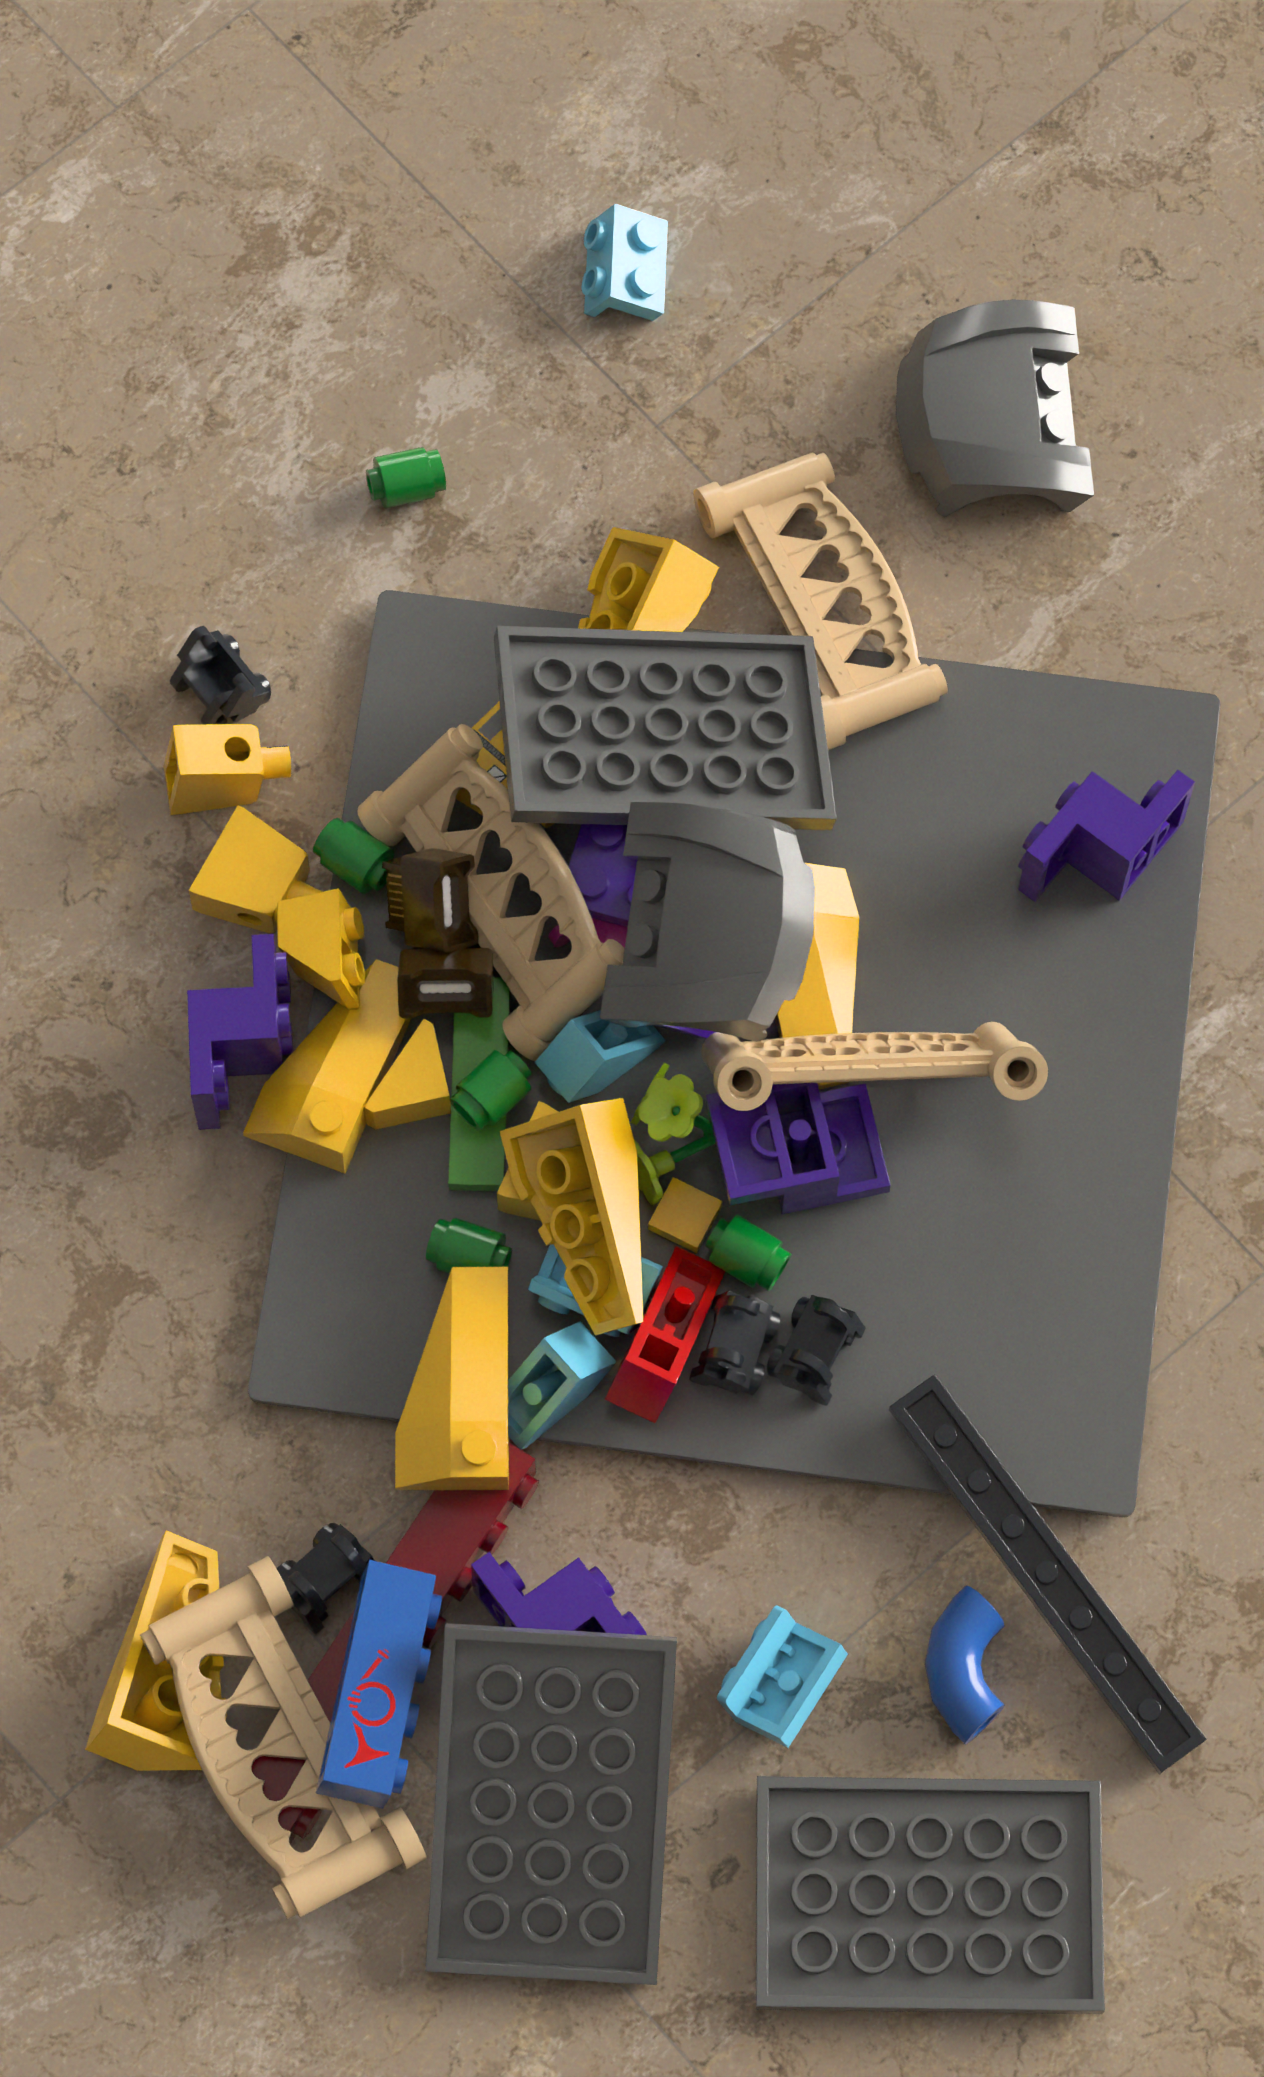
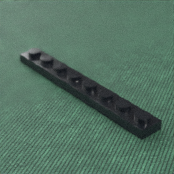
[889,1374,1207,1775]

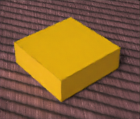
[648,1177,722,1253]

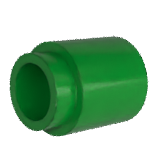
[366,447,446,509]
[313,818,394,894]
[450,1050,532,1131]
[705,1214,792,1292]
[426,1218,512,1274]

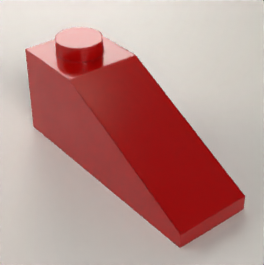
[605,1246,725,1423]

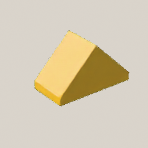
[364,1019,451,1130]

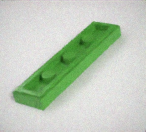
[448,977,510,1191]

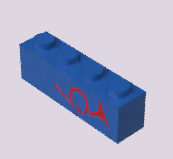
[316,1560,442,1809]

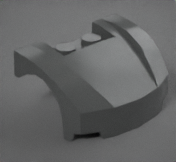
[896,299,1094,517]
[600,802,815,1042]

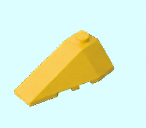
[578,527,719,632]
[774,863,859,1090]
[243,959,411,1174]
[500,1098,643,1335]
[395,1267,509,1490]
[85,1530,227,1771]

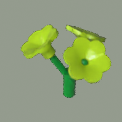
[630,1062,715,1205]

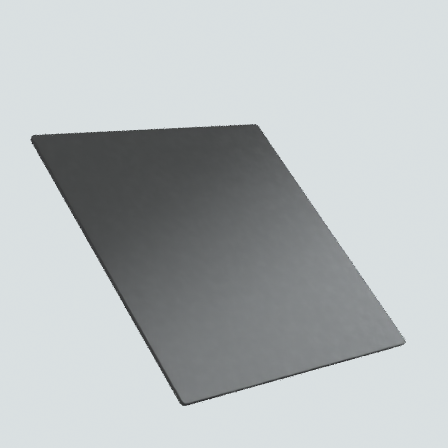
[248,590,1220,1518]

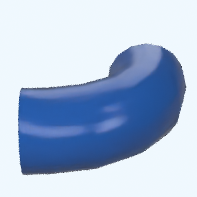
[925,1586,1005,1745]

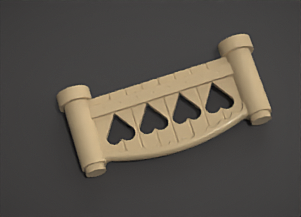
[693,452,948,750]
[357,724,625,1061]
[701,1022,1048,1111]
[140,1556,427,1919]

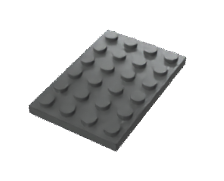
[494,626,837,830]
[425,1623,677,1985]
[756,1776,1105,2014]

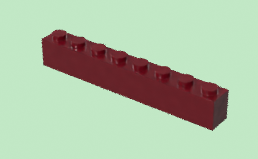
[252,1443,539,1844]

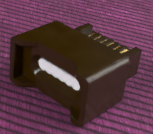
[382,848,478,953]
[397,943,494,1019]

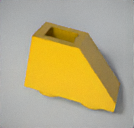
[277,888,365,1010]

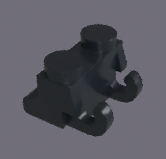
[170,626,271,725]
[689,1290,780,1395]
[767,1295,866,1406]
[277,1523,375,1635]

